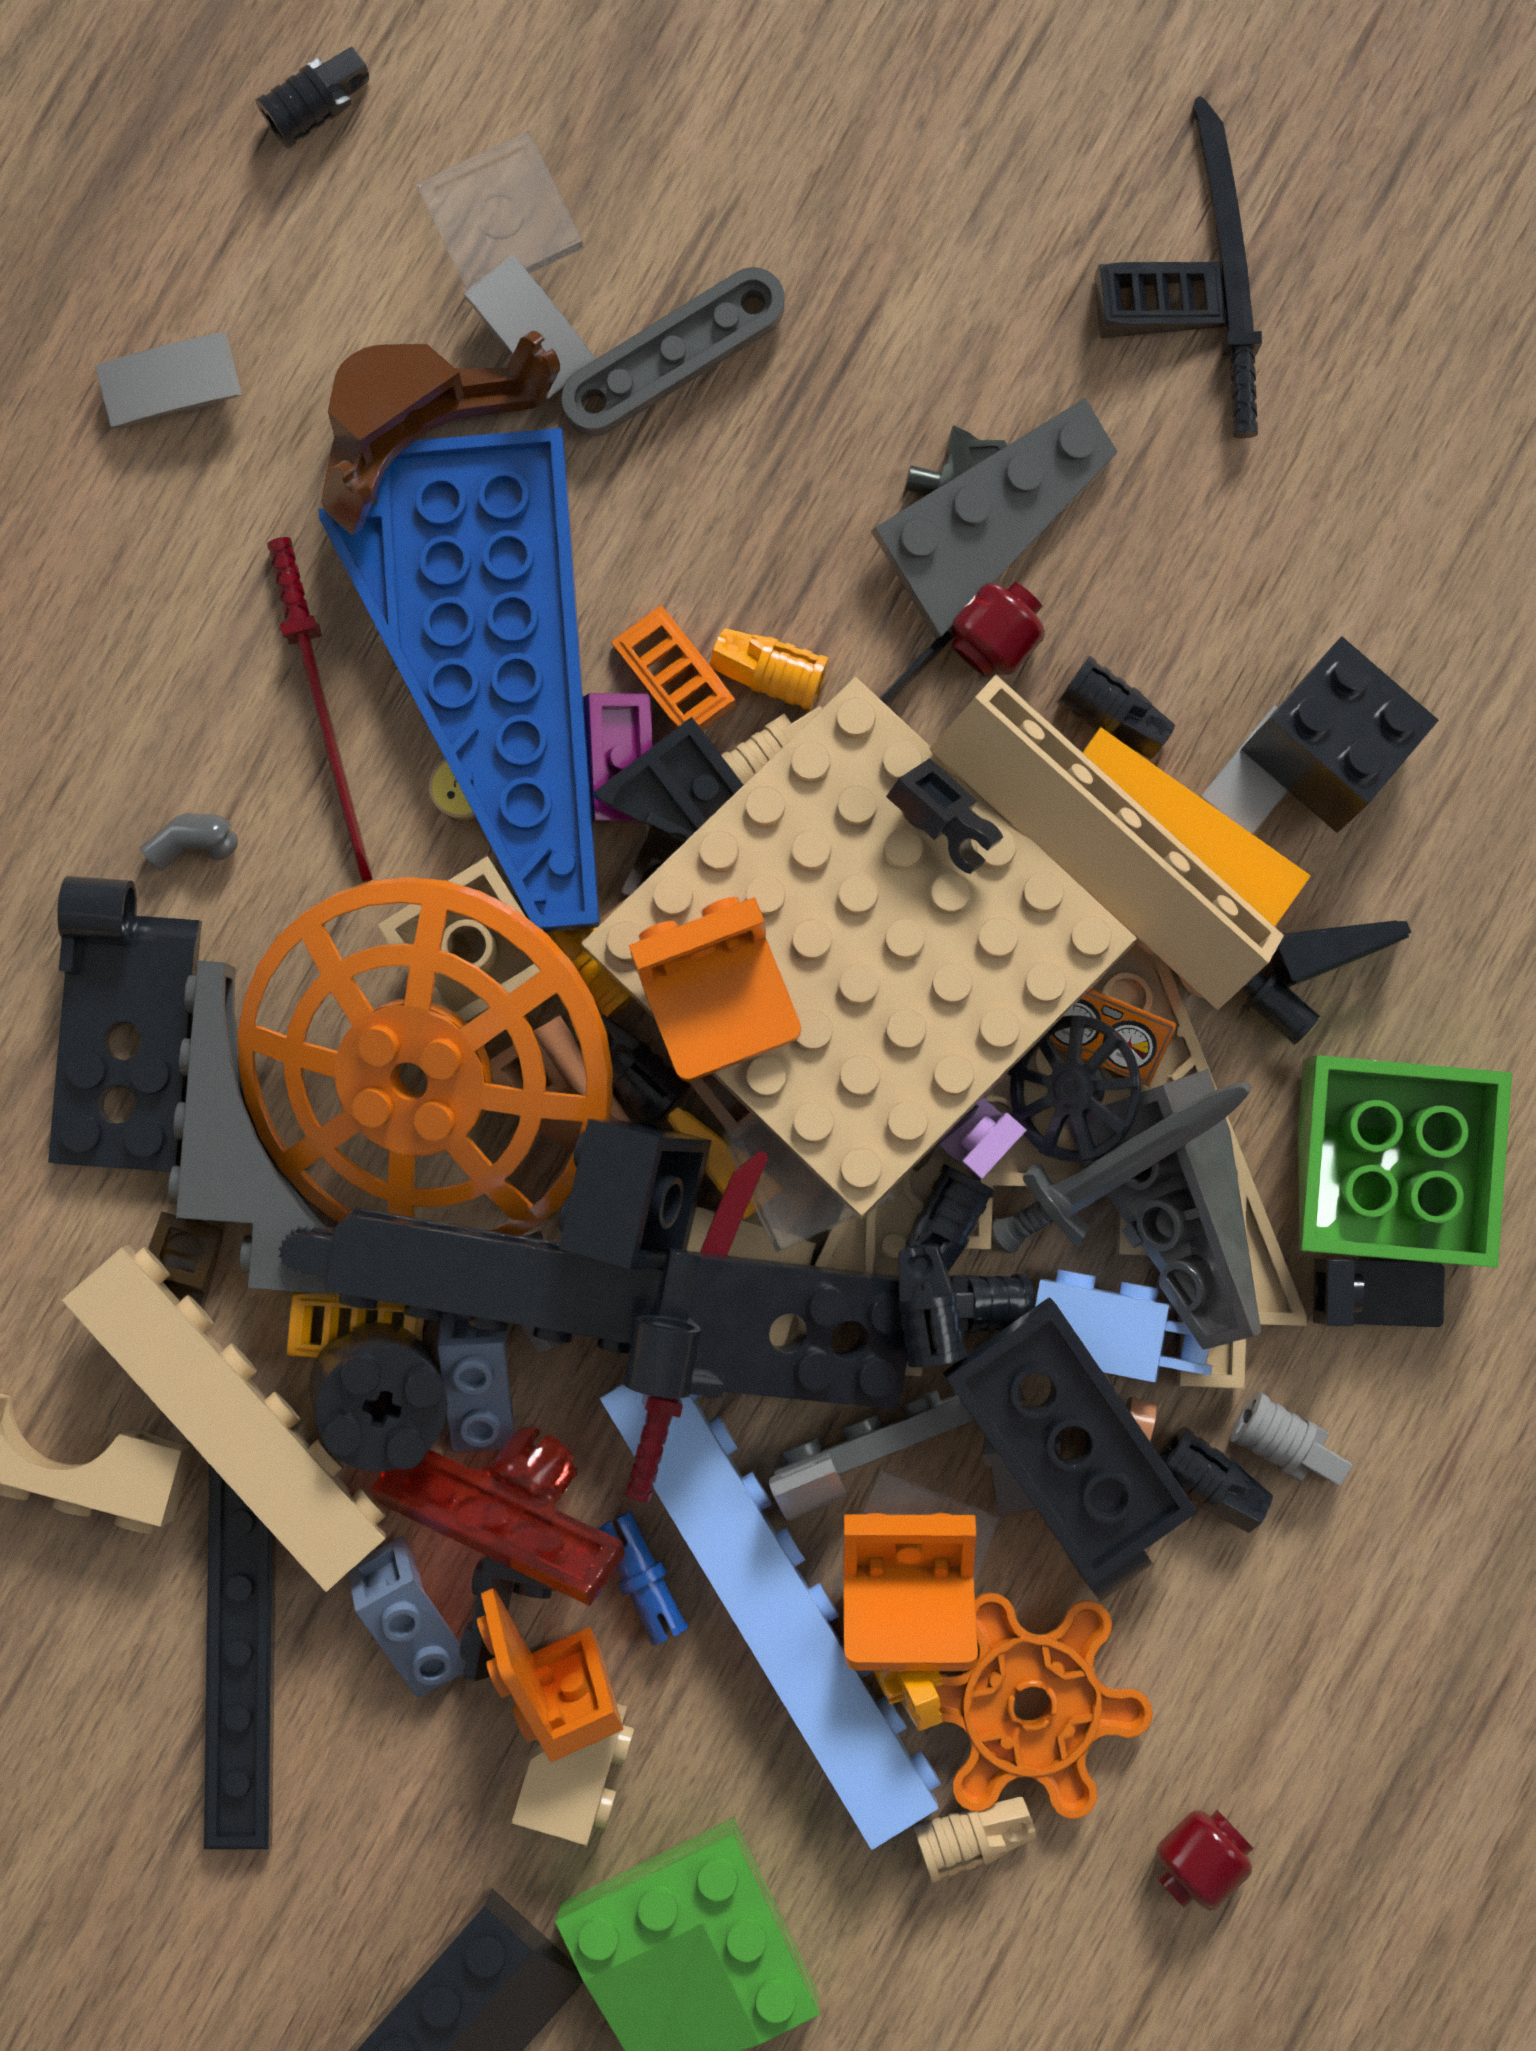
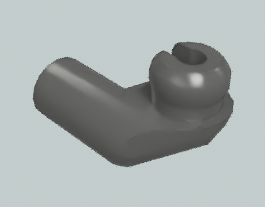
[140,813,238,872]

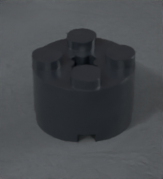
[309,1322,448,1471]

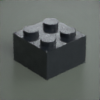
[1241,636,1439,833]
[559,1119,712,1269]

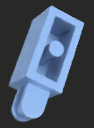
[1035,1269,1213,1383]

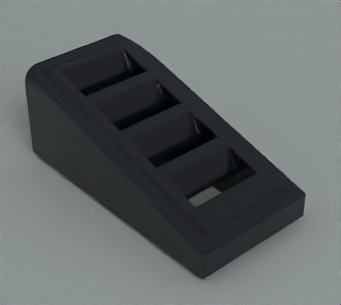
[1094,262,1226,338]
[1271,920,1412,988]

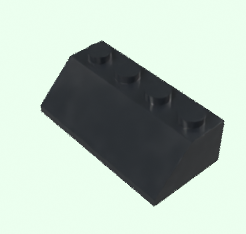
[348,1888,583,2051]

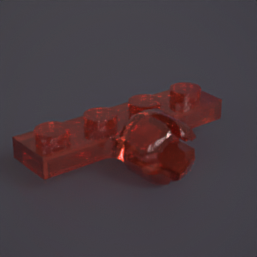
[371,1427,626,1606]

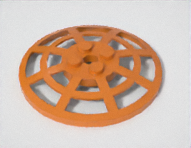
[238,877,613,1236]

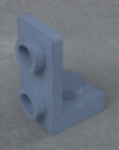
[438,1312,516,1452]
[347,1536,466,1697]

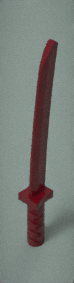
[267,537,373,882]
[625,1151,768,1502]

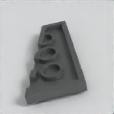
[871,398,1117,639]

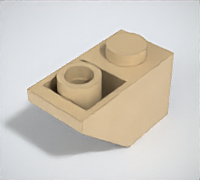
[512,1703,634,1846]

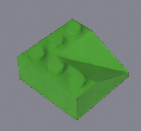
[1298,1055,1512,1268]
[555,1817,820,2051]

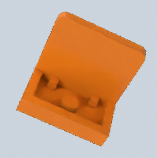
[628,897,801,1081]
[843,1513,978,1671]
[477,1588,624,1763]

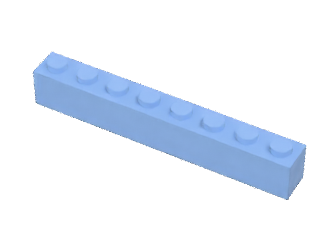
[600,1382,941,1850]

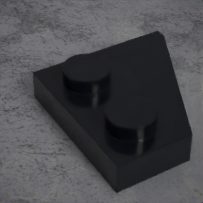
[592,717,743,844]

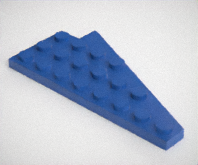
[318,428,600,932]

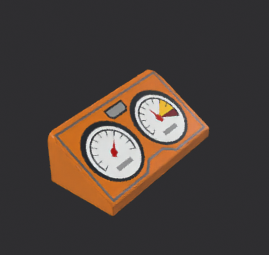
[1049,989,1177,1086]

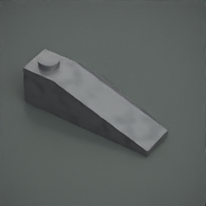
[1066,1069,1261,1350]

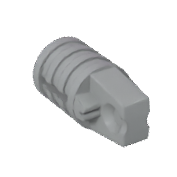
[1230,1391,1352,1486]

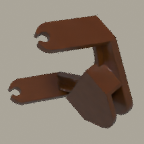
[321,331,560,536]

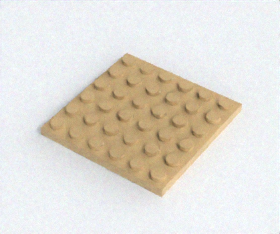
[581,676,1137,1220]

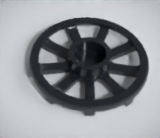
[1007,1015,1141,1162]

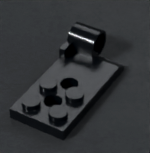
[48,876,202,1172]
[623,1248,908,1410]
[942,1297,1198,1602]

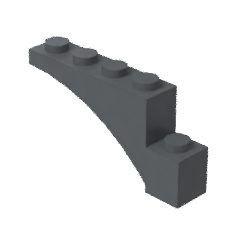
[168,960,335,1294]

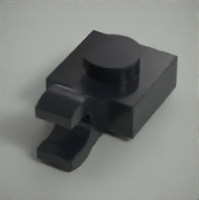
[886,758,1003,874]

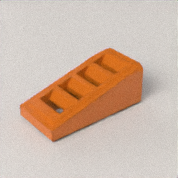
[611,605,736,731]

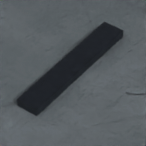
[204,1464,276,1849]

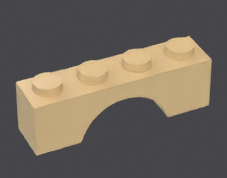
[0,1393,194,1533]

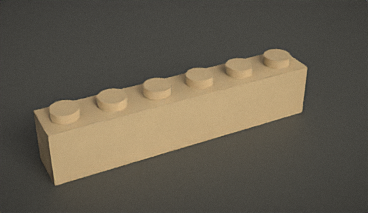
[929,675,1284,1010]
[61,1244,387,1592]

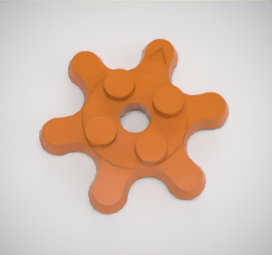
[935,1592,1153,1819]

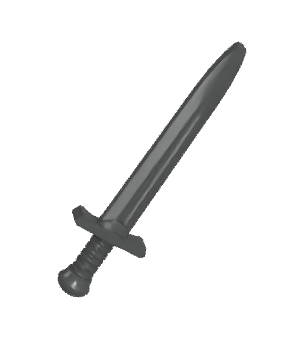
[991,1082,1251,1253]

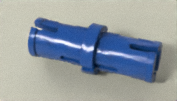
[595,1510,689,1646]

